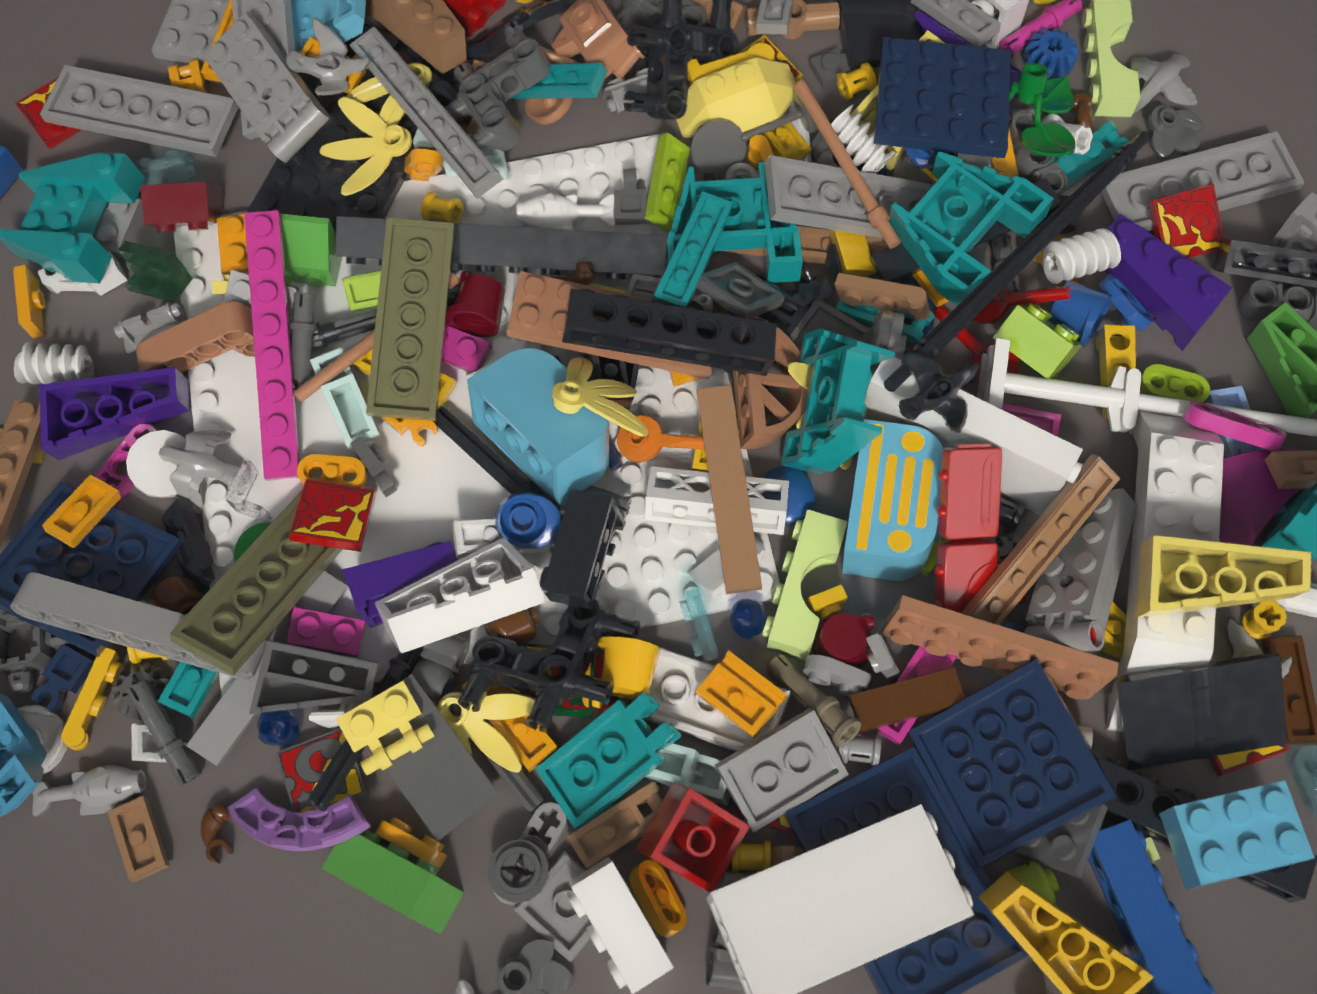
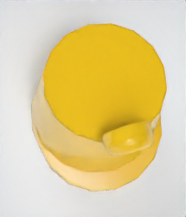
[592,636,660,708]

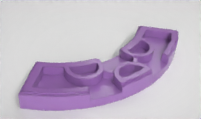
[226,787,371,851]

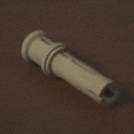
[767,654,861,747]

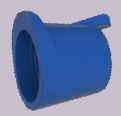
[1049,280,1113,348]

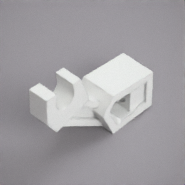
[37,251,128,296]

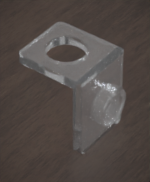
[225,459,272,522]

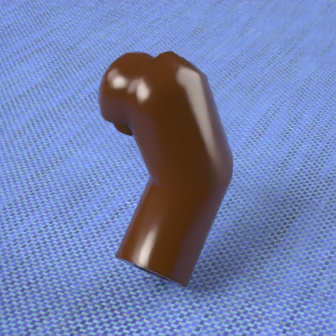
[550,262,594,286]

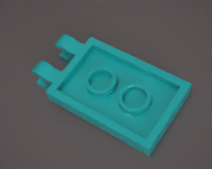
[535,692,682,829]

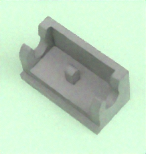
[1269,192,1317,252]

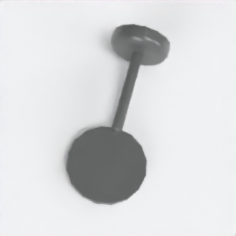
[690,92,819,176]

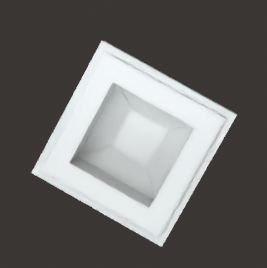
[309,702,353,730]
[131,723,166,762]

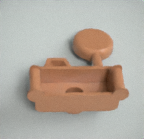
[525,0,645,125]

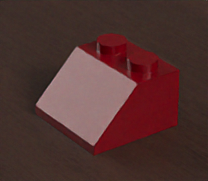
[140,182,225,233]

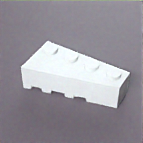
[375,537,545,653]

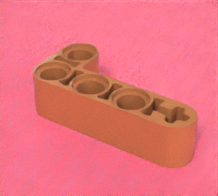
[136,301,255,373]

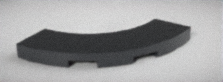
[466,0,576,60]

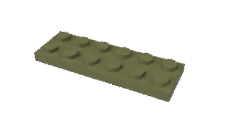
[366,217,455,421]
[170,490,343,676]

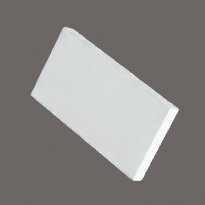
[633,646,791,752]

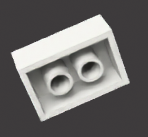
[567,857,674,994]

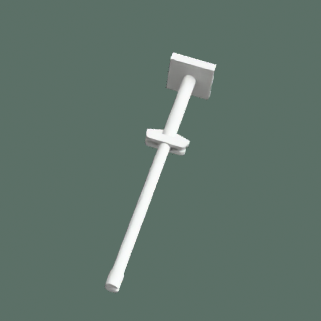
[977,338,1317,437]

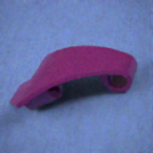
[1219,447,1300,546]

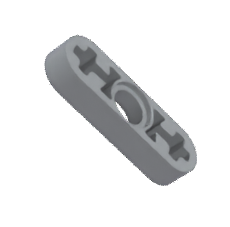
[493,803,568,906]

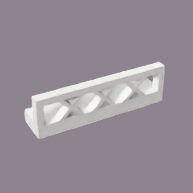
[645,466,789,535]

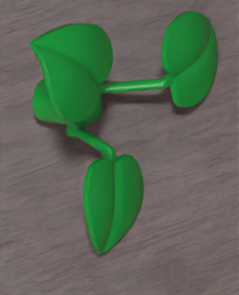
[1009,63,1076,156]

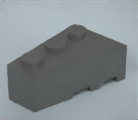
[249,640,379,714]

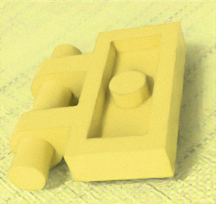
[336,681,434,775]

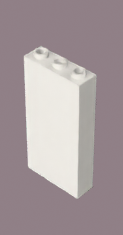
[862,357,1083,516]
[706,804,974,994]

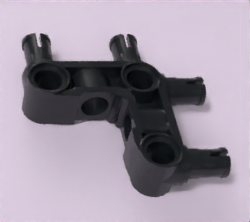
[624,0,740,120]
[458,599,640,732]

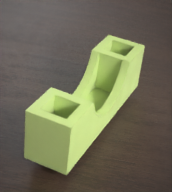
[1082,0,1141,117]
[762,510,848,660]

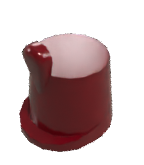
[446,271,506,337]
[812,613,876,669]

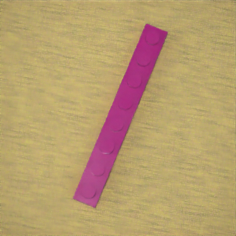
[244,210,300,481]

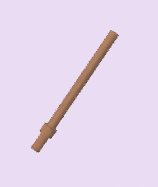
[794,80,901,249]
[293,272,459,403]

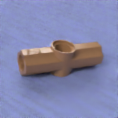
[746,0,840,39]

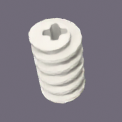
[831,105,897,174]
[1042,228,1121,284]
[14,342,94,384]

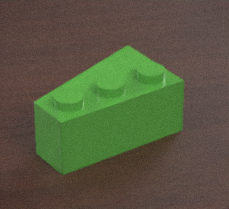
[1247,302,1317,418]
[322,830,464,934]

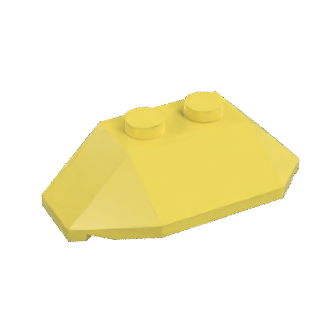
[676,57,796,138]

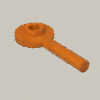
[617,415,705,463]

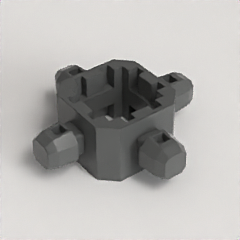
[0,613,71,694]

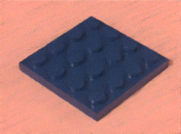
[873,37,1011,159]
[0,482,182,657]
[909,659,1118,867]

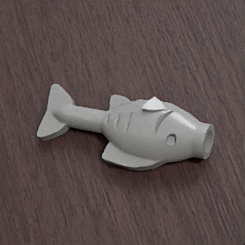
[32,765,147,816]

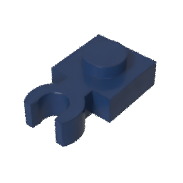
[31,644,94,713]

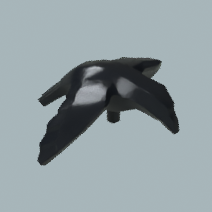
[765,244,841,306]
[898,353,979,433]

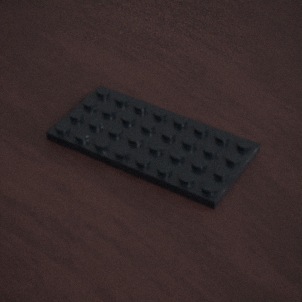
[247,24,467,234]

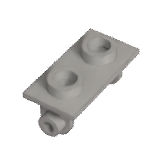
[602,68,648,114]
[114,302,187,354]

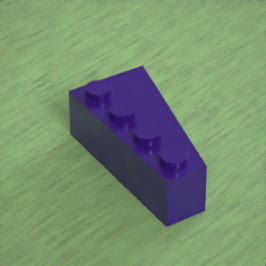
[1105,214,1232,352]
[39,367,190,460]

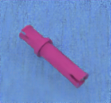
[999,0,1083,57]

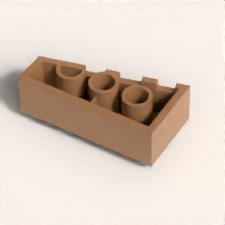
[366,0,467,73]

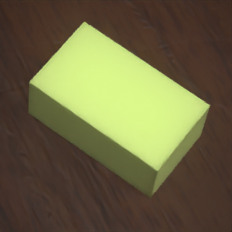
[1144,837,1161,862]

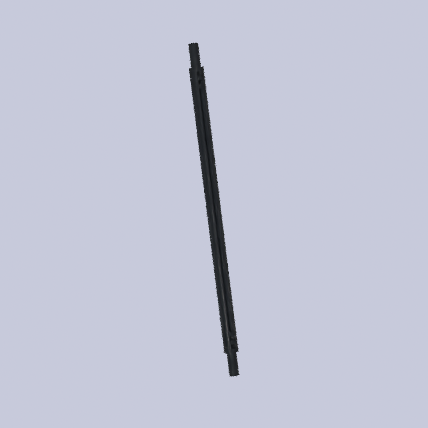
[883,131,1150,392]

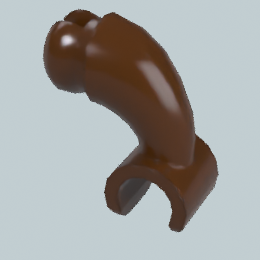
[1070,93,1092,128]
[201,803,234,864]

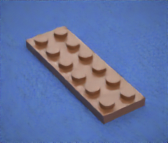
[506,271,712,379]
[881,595,1119,700]

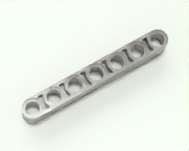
[10,572,266,680]

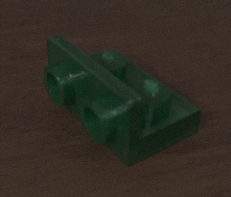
[118,241,193,302]

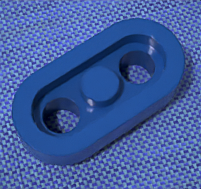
[1099,274,1154,331]

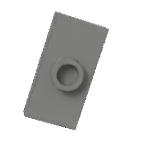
[866,633,901,682]

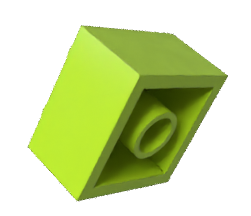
[993,303,1082,379]

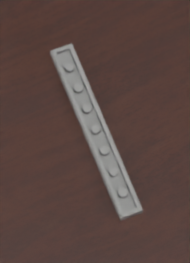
[350,27,503,199]

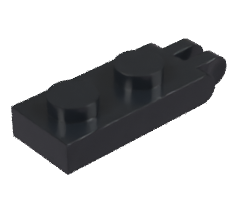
[161,498,215,592]

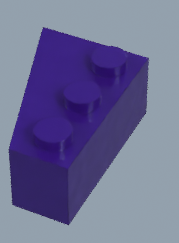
[342,541,458,628]

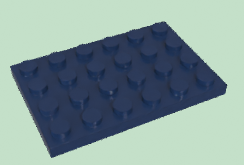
[784,747,1029,994]

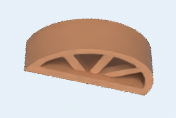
[733,316,809,449]

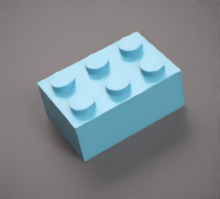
[1159,780,1314,890]

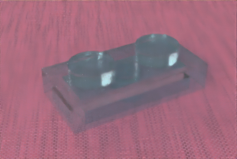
[679,588,719,662]

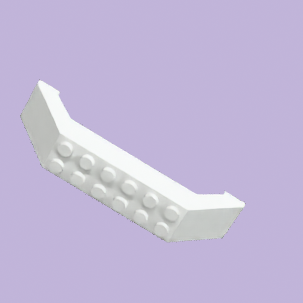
[1106,411,1224,732]

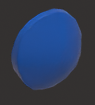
[760,466,815,526]
[495,492,562,549]

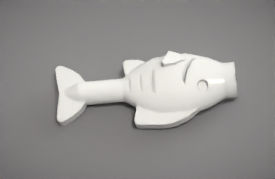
[517,193,615,230]

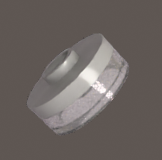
[867,309,907,377]

